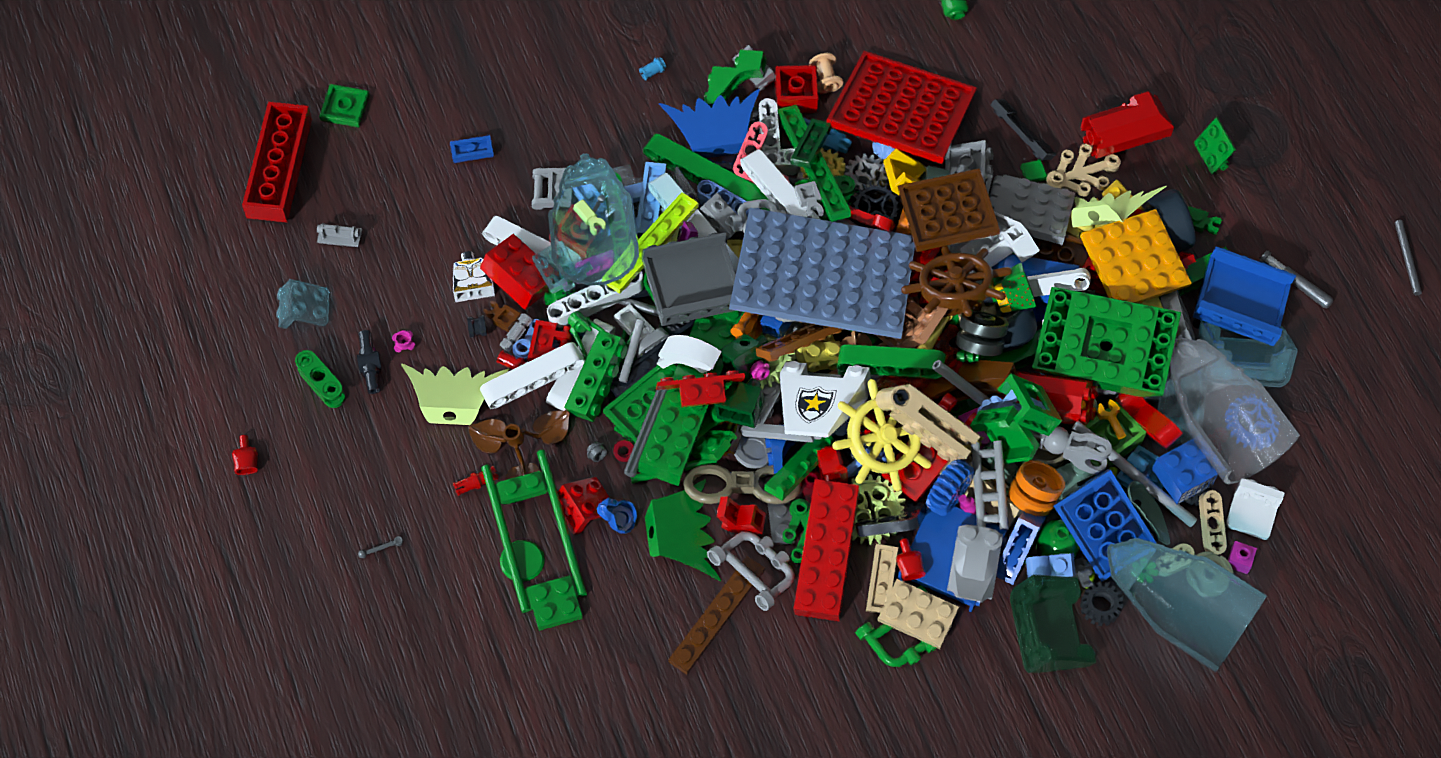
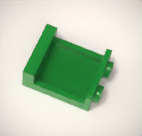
[970,405,1040,464]

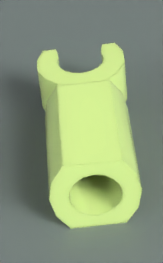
[573,199,606,235]

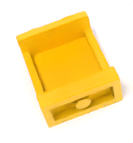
[883,149,926,196]

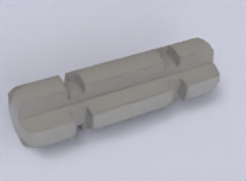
[500,313,532,352]

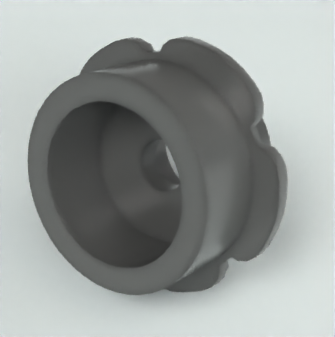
[587,442,607,462]

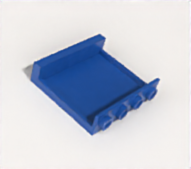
[1193,247,1296,346]
[898,507,1009,612]

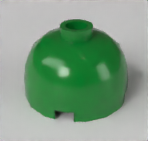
[1036,519,1080,558]

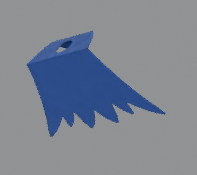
[659,89,760,158]

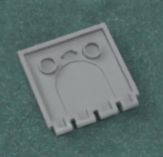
[989,174,1075,245]

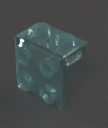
[532,242,593,294]
[276,279,329,329]

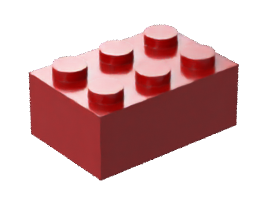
[480,233,559,310]

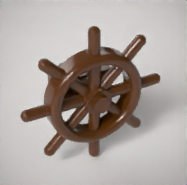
[901,246,1012,317]

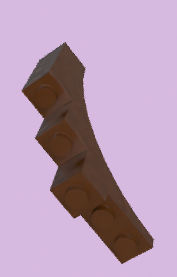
[893,360,1018,450]

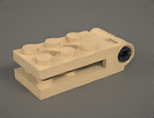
[876,384,980,461]

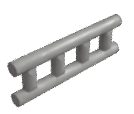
[971,441,1009,530]

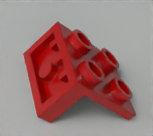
[558,477,609,535]

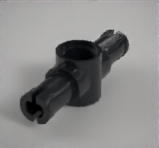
[357,330,382,394]

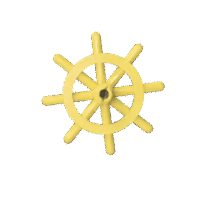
[832,379,932,492]

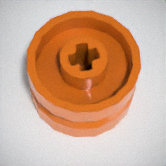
[1008,460,1065,516]

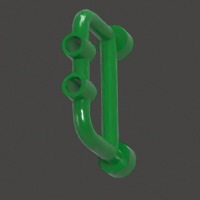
[855,585,937,667]

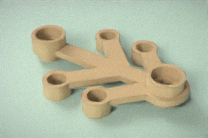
[1046,144,1120,197]

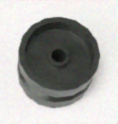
[956,311,1009,356]

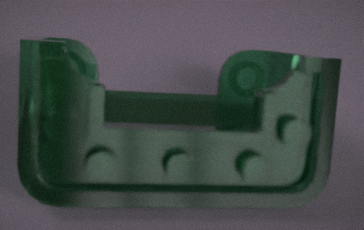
[1010,574,1096,673]

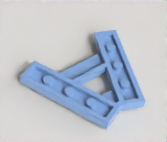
[569,162,666,239]

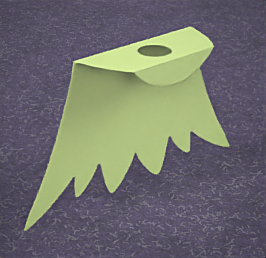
[1072,186,1166,227]
[401,364,509,425]

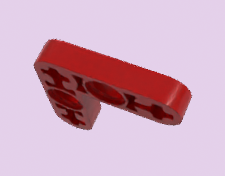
[848,205,895,232]

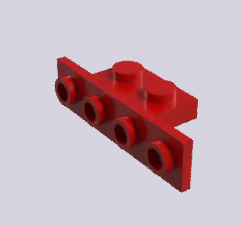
[656,371,745,407]

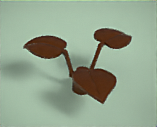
[469,410,570,480]

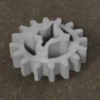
[844,154,888,196]

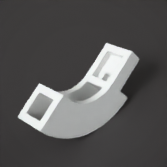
[657,335,721,374]

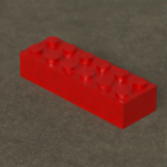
[242,102,312,222]
[794,479,860,622]

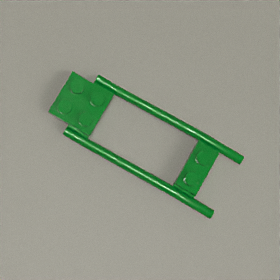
[481,450,587,631]

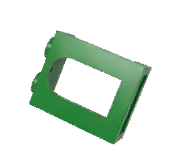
[997,374,1062,436]

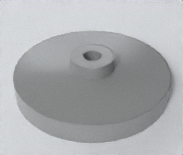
[734,436,771,469]

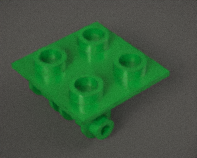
[1194,117,1236,175]

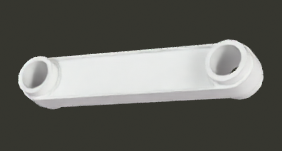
[996,268,1091,303]

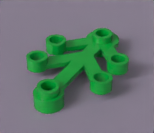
[782,499,810,563]

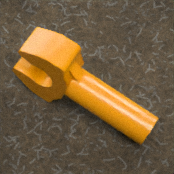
[1097,399,1126,439]

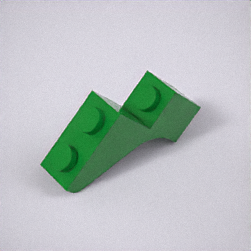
[704,50,767,108]

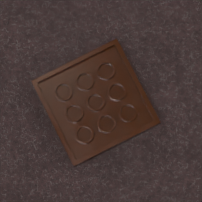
[898,168,1000,252]

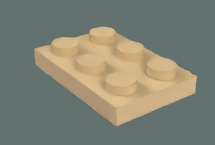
[878,579,959,649]

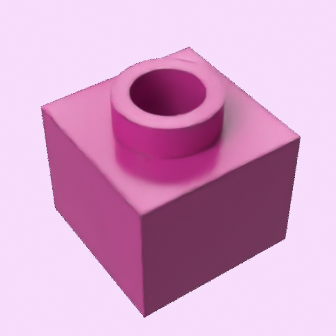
[1228,541,1257,574]

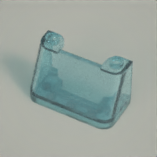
[1199,320,1298,387]

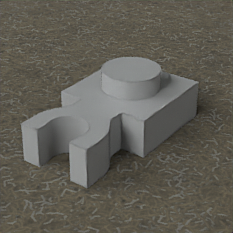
[794,181,824,218]

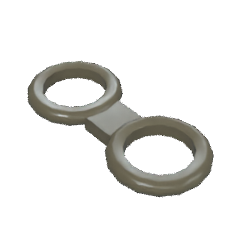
[683,464,802,504]

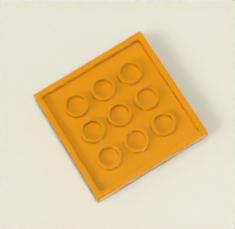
[1080,209,1192,303]

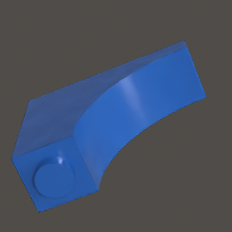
[996,511,1048,585]

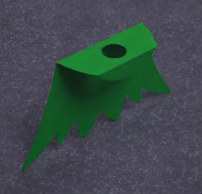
[645,479,721,582]

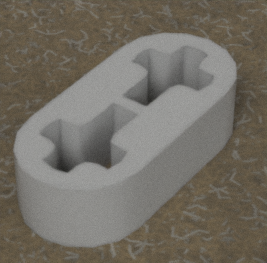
[635,327,669,358]

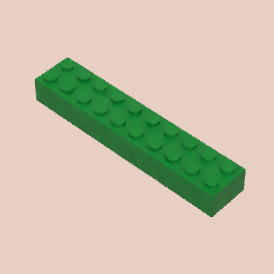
[638,311,744,486]

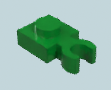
[1188,206,1222,234]

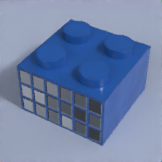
[1152,439,1218,504]

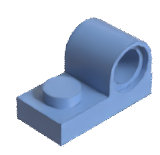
[1026,553,1076,580]

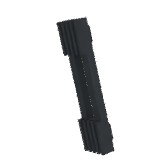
[991,99,1056,160]

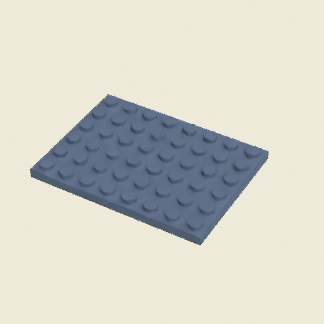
[729,208,915,339]

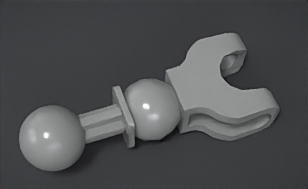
[1017,410,1112,475]

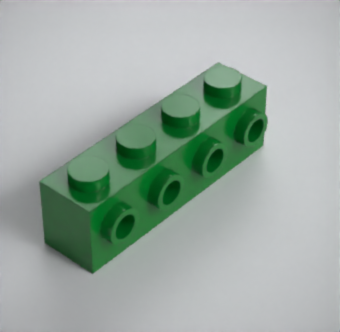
[564,330,628,422]

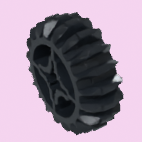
[848,180,902,229]

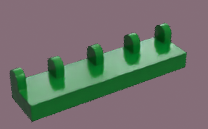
[765,436,834,501]

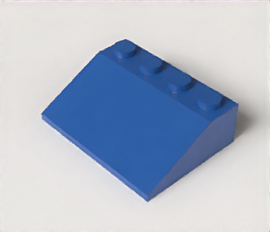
[1053,469,1158,582]

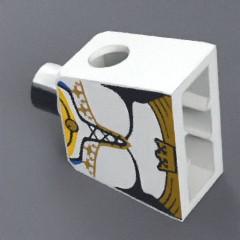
[453,251,495,302]

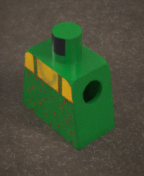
[984,263,1036,313]

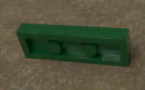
[791,119,831,169]

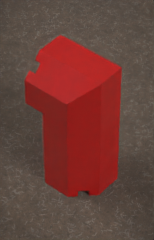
[1081,91,1174,158]

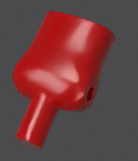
[232,435,258,475]
[896,539,926,581]

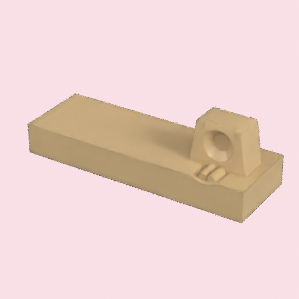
[866,544,898,613]

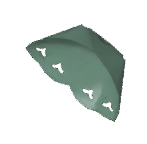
[1127,481,1170,545]

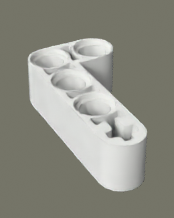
[758,98,801,175]

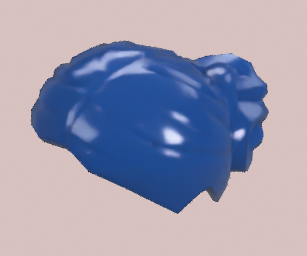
[597,497,637,534]

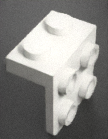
[1226,478,1285,540]

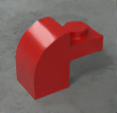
[717,496,766,534]

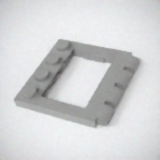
[740,372,843,442]

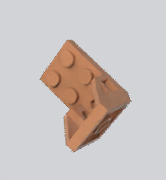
[874,298,948,348]

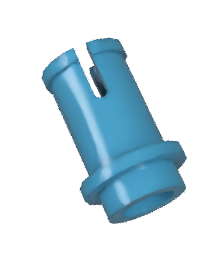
[639,58,666,80]

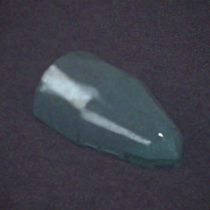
[548,154,639,286]
[1107,538,1267,673]

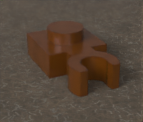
[483,301,521,332]

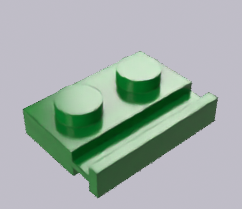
[692,430,737,461]

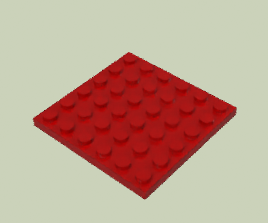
[827,51,977,164]

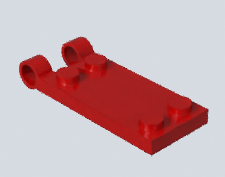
[881,393,977,503]

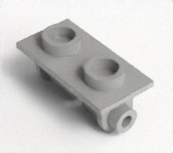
[317,223,362,247]

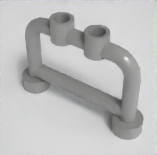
[707,531,795,611]

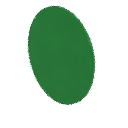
[500,540,545,582]

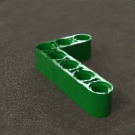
[837,344,946,379]

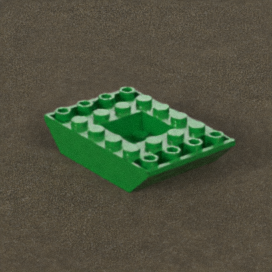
[1033,286,1181,397]

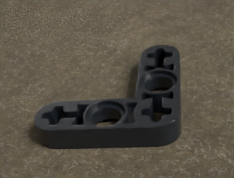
[855,498,928,537]

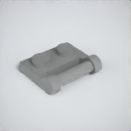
[532,168,570,210]

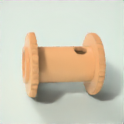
[809,53,843,93]

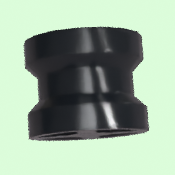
[467,315,487,338]

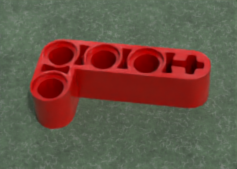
[1114,393,1183,449]

